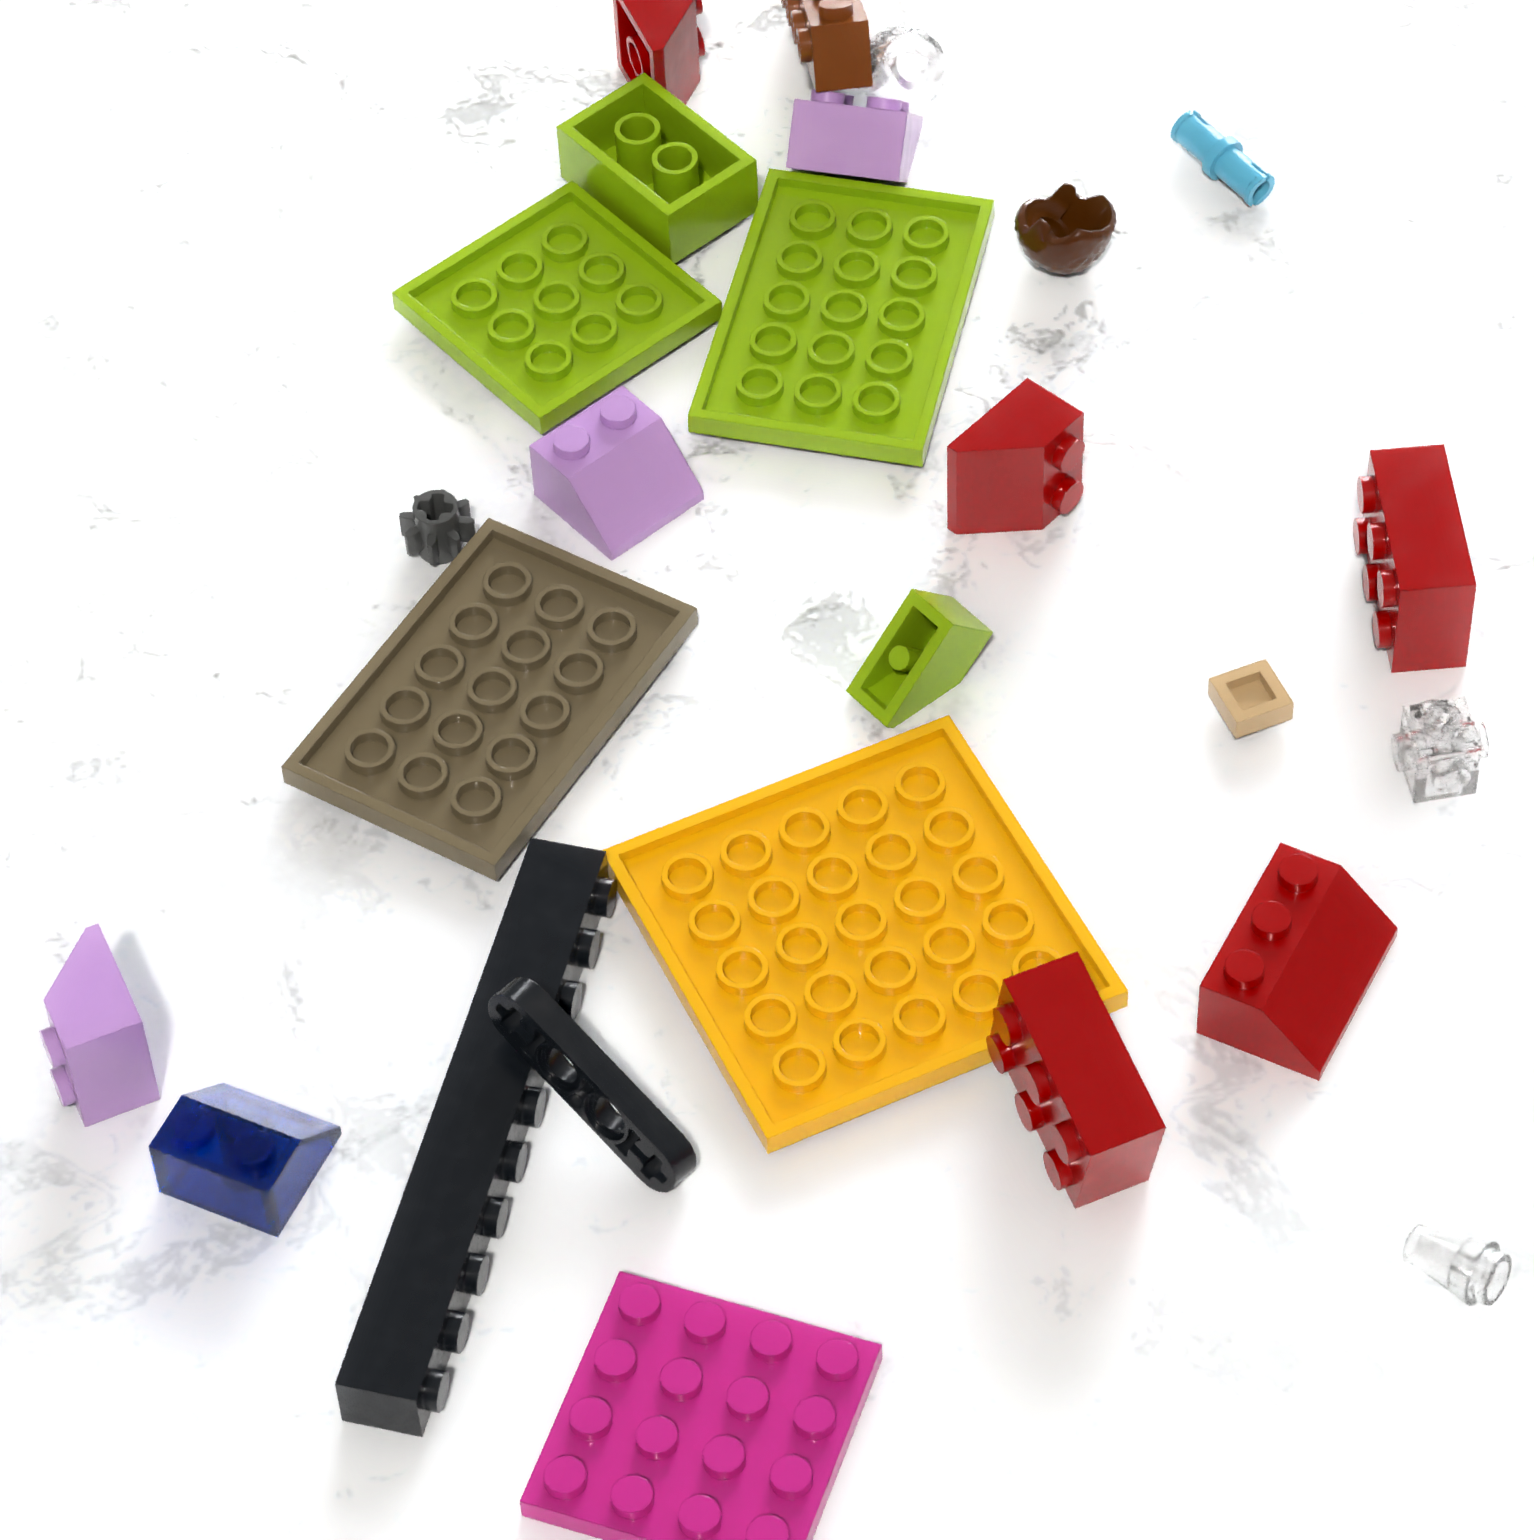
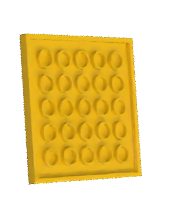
[602,715,1128,1154]

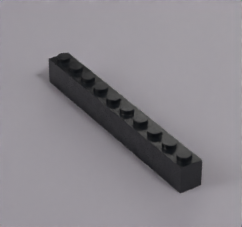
[335,838,617,1437]

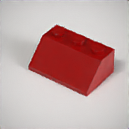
[1196,842,1398,1081]

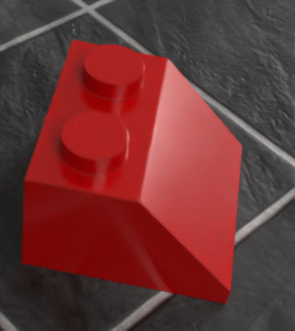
[613,0,705,104]
[947,378,1085,535]

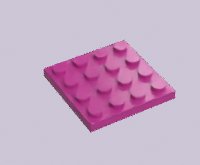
[520,1271,882,1540]

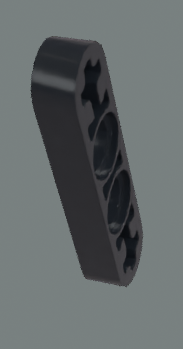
[488,977,697,1193]

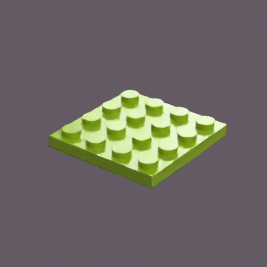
[392,181,722,435]

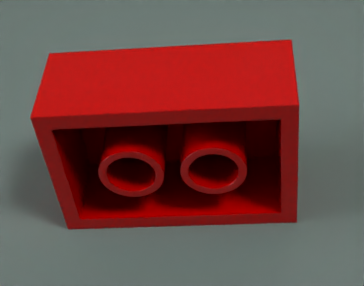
[1353,444,1477,673]
[986,951,1166,1209]

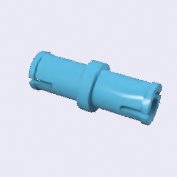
[1171,110,1275,206]

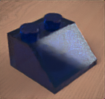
[148,1083,342,1238]

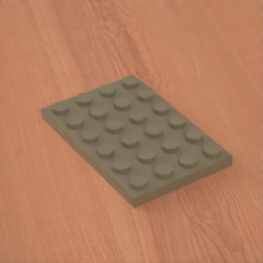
[281,518,698,881]

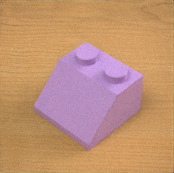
[529,385,704,561]
[39,923,160,1127]

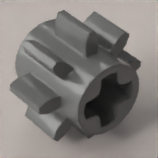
[399,489,476,565]

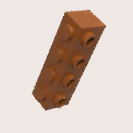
[781,0,873,92]

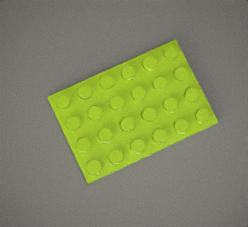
[688,168,995,467]

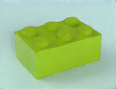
[556,72,758,263]

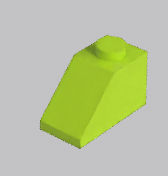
[846,589,993,728]

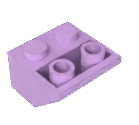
[786,89,923,183]

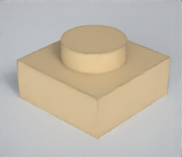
[1208,659,1294,739]

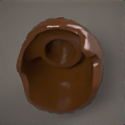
[1014,183,1117,274]

